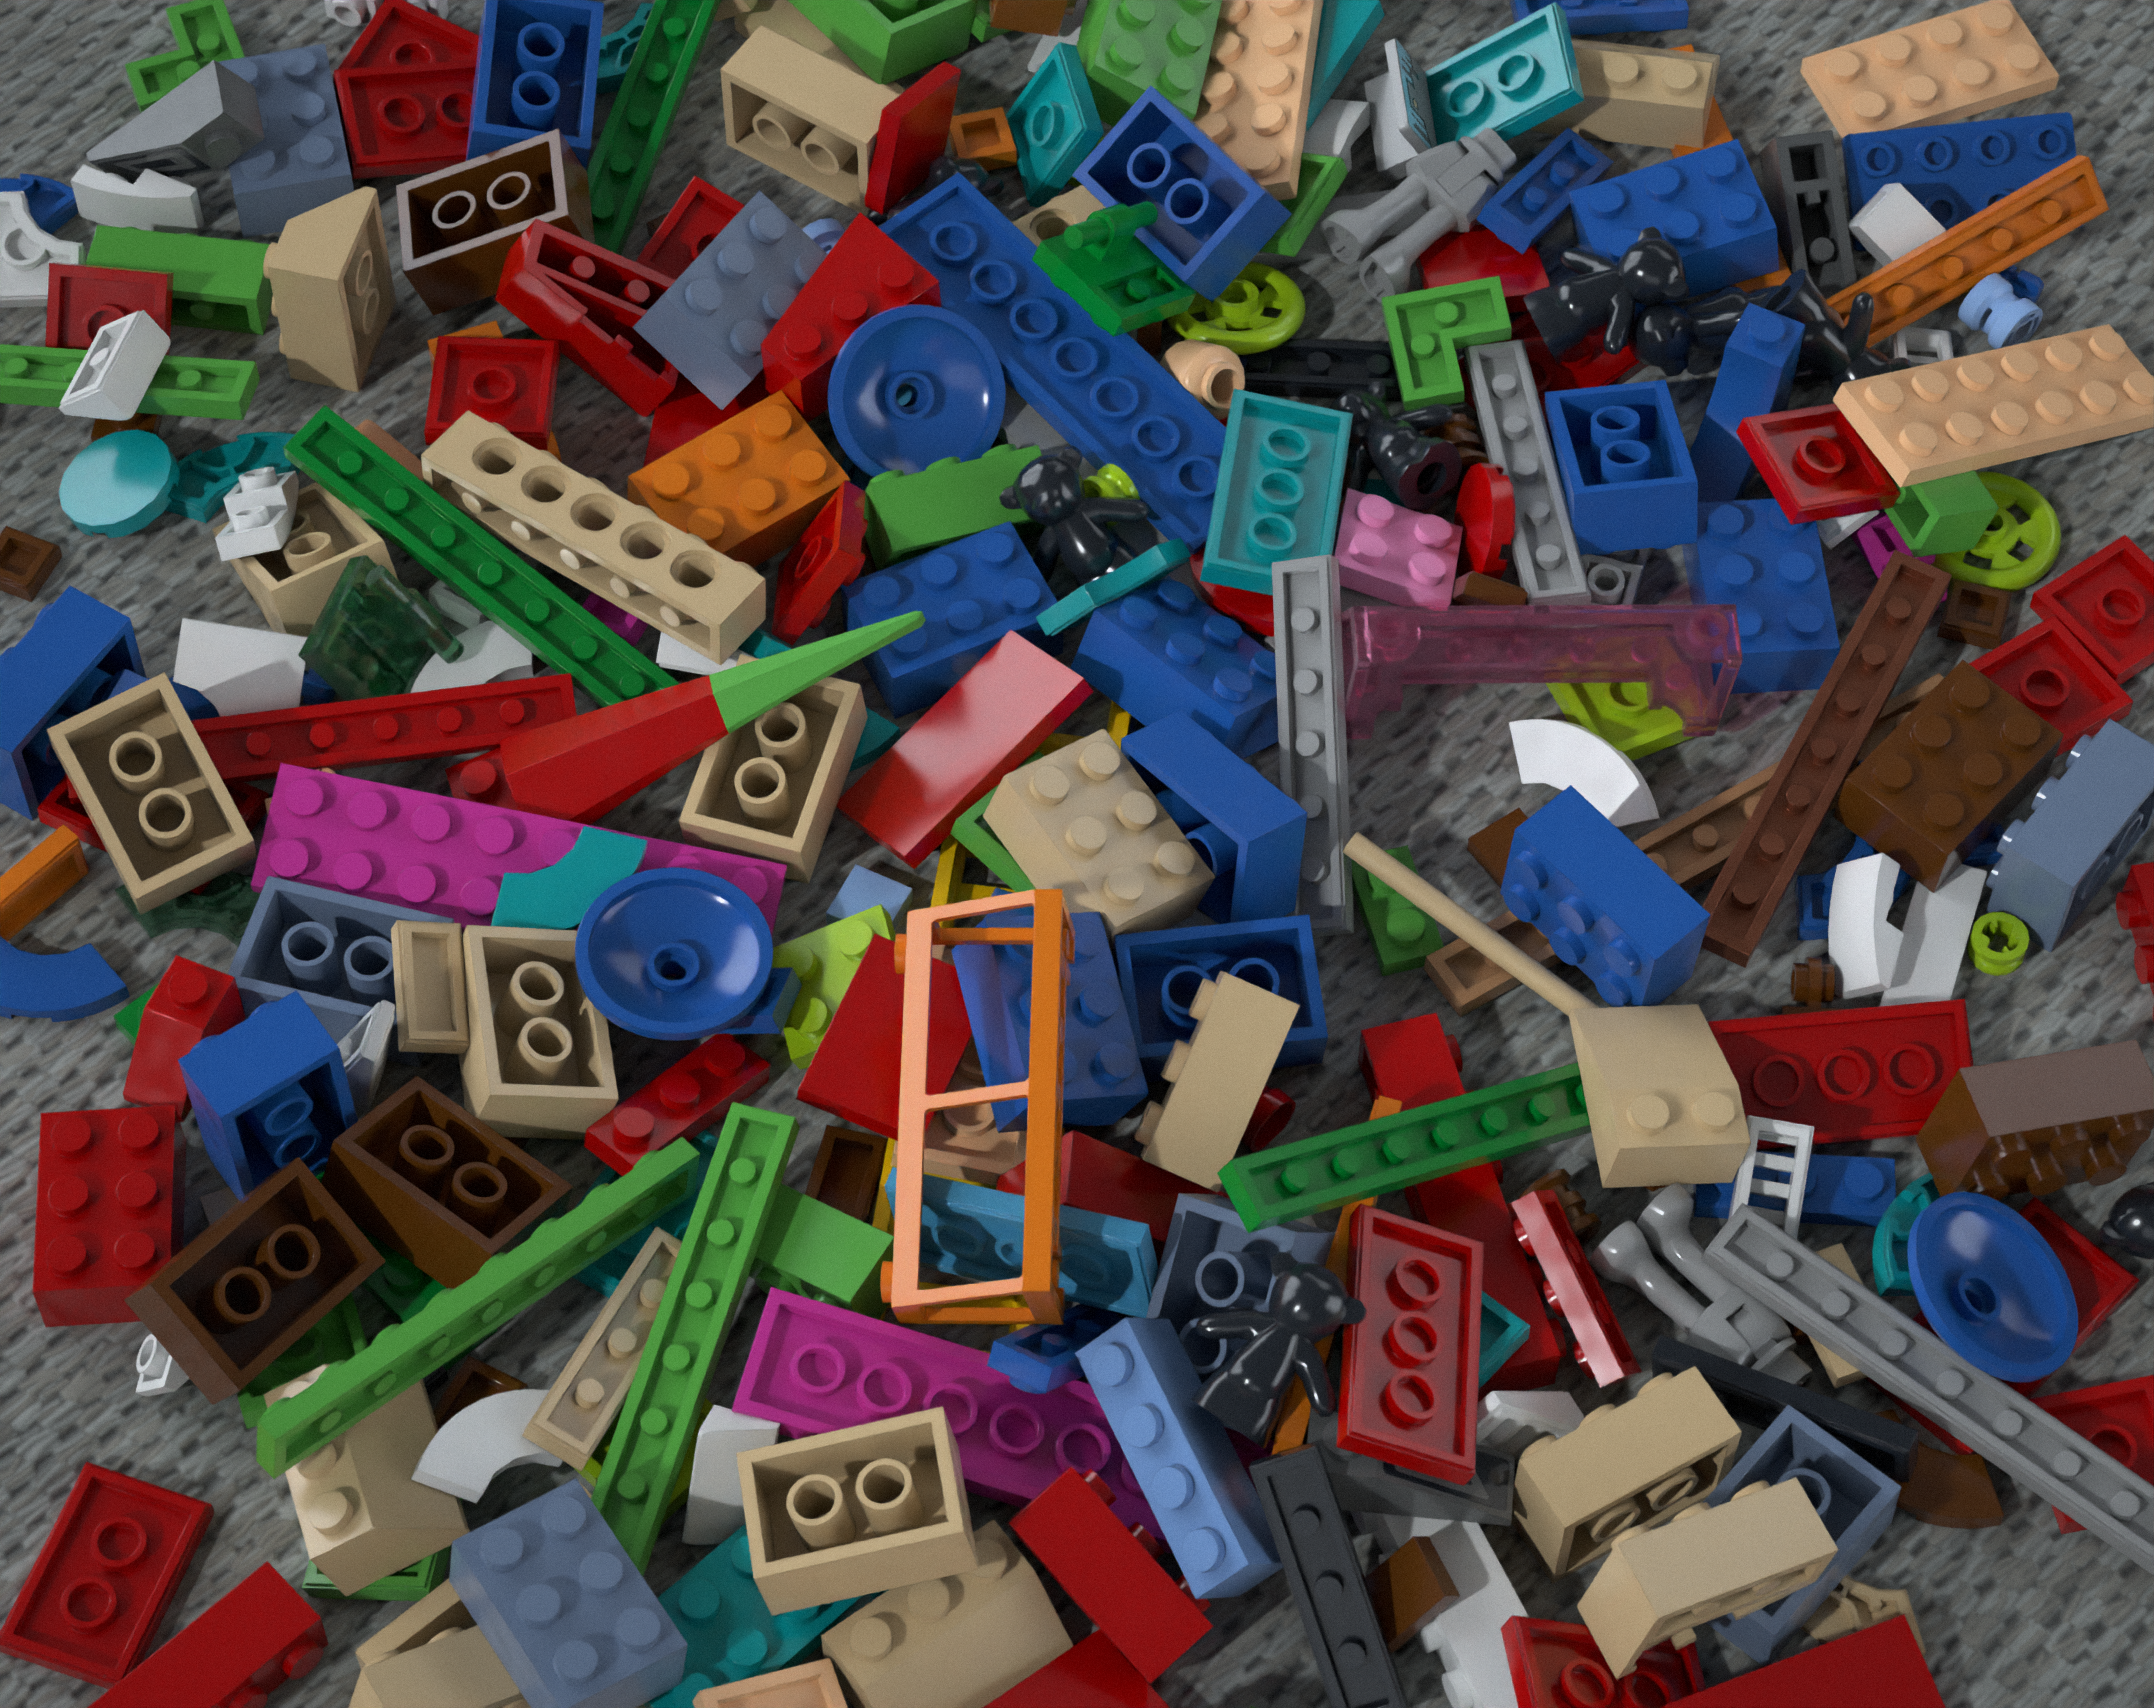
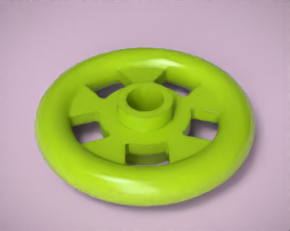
[1166,261,1306,355]
[1930,471,2061,592]

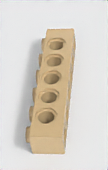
[421,410,766,665]

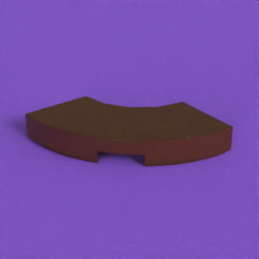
[1872,1409,2004,1529]

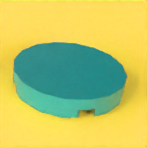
[59,429,180,538]

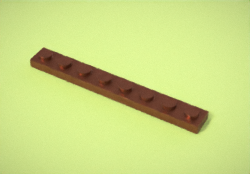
[1701,550,1952,968]

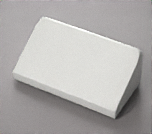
[59,310,171,421]
[682,1405,780,1545]

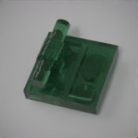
[298,555,464,701]

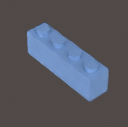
[1075,1317,1283,1599]

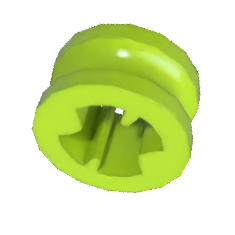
[1083,464,1140,526]
[1967,912,2030,976]

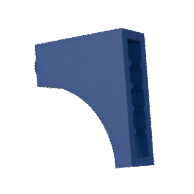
[1689,303,1806,503]

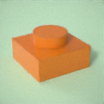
[948,107,1017,171]

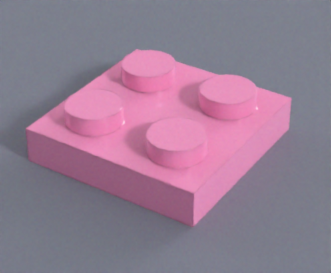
[1332,488,1463,620]

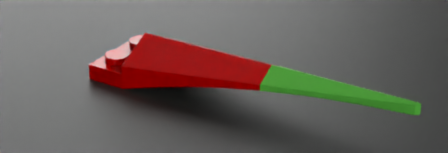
[445,611,926,825]

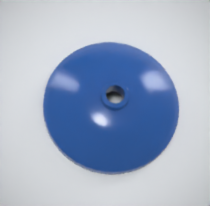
[828,304,1006,478]
[575,867,773,1041]
[1907,1192,2078,1382]

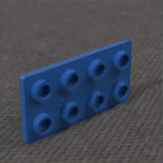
[1841,112,2084,252]

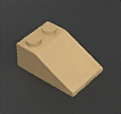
[212,482,407,652]
[1569,1004,1751,1188]

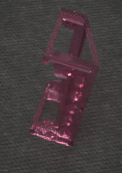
[1341,604,1743,739]

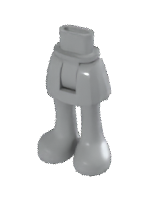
[1319,127,1517,304]
[1589,1182,1813,1386]

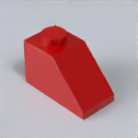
[123,955,246,1122]

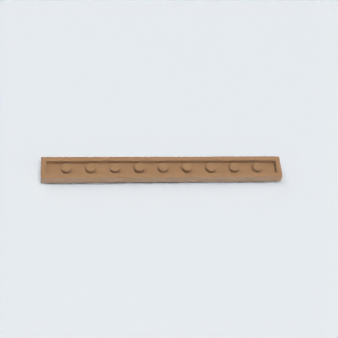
[1424,673,1944,1018]

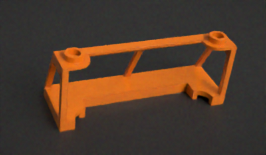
[880,889,1075,1324]

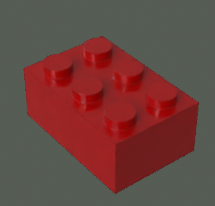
[32,1105,186,1327]

